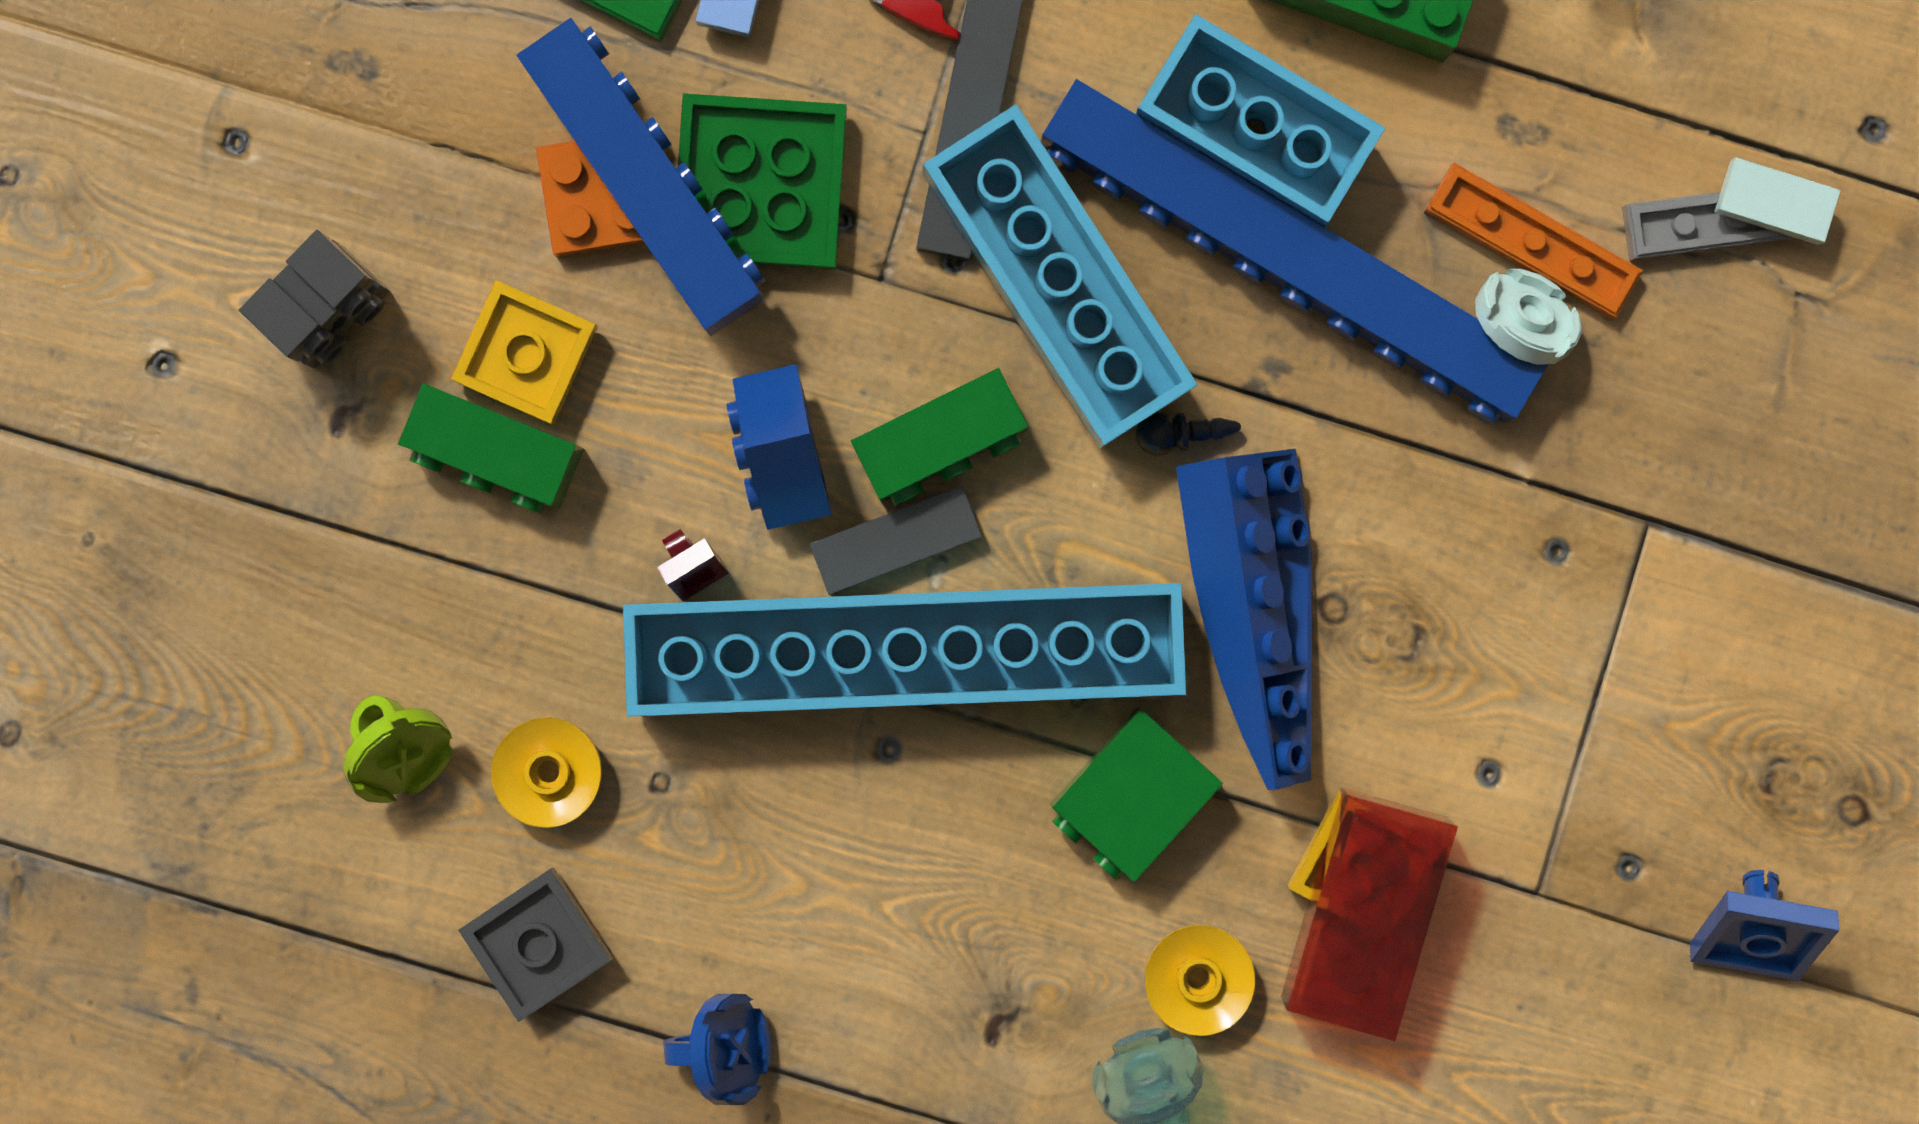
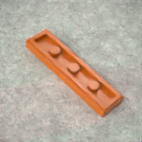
[1424,163,1643,320]

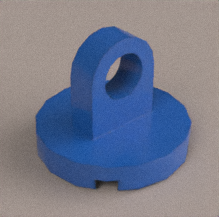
[663,994,771,1105]

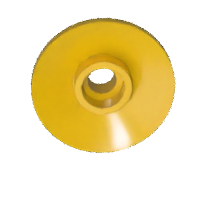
[491,717,602,828]
[1144,925,1255,1036]

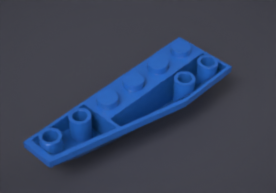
[1176,449,1312,790]

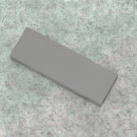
[1622,192,1794,261]

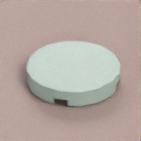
[1475,269,1582,365]

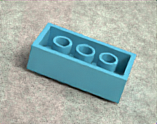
[1136,14,1385,227]

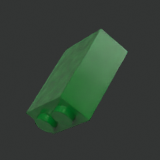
[1050,707,1223,882]

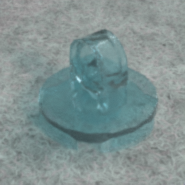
[1092,1028,1204,1124]

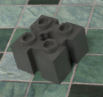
[238,229,390,369]

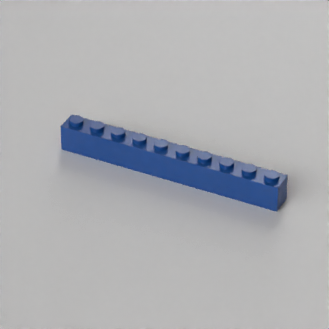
[1041,79,1549,425]

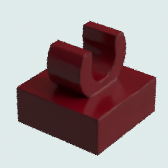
[657,529,729,602]

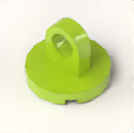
[342,694,453,803]

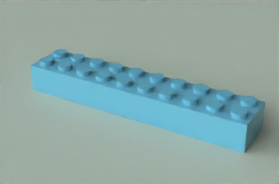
[623,583,1186,717]

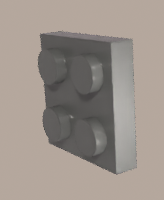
[458,867,613,1022]

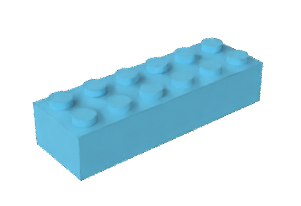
[923,104,1198,449]

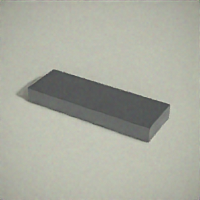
[809,486,982,595]

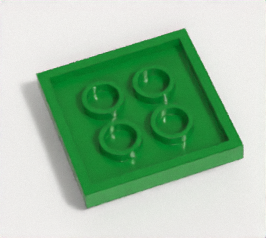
[678,93,847,270]

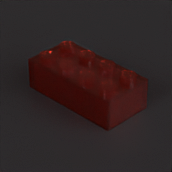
[1281,787,1458,1041]

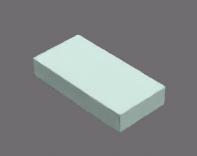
[1714,157,1841,245]

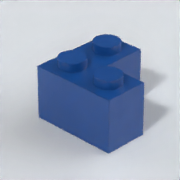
[726,364,832,530]

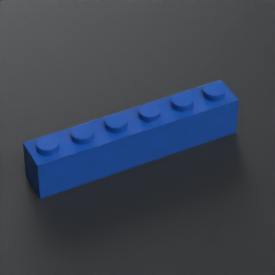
[516,18,765,337]

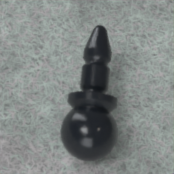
[1136,412,1241,456]

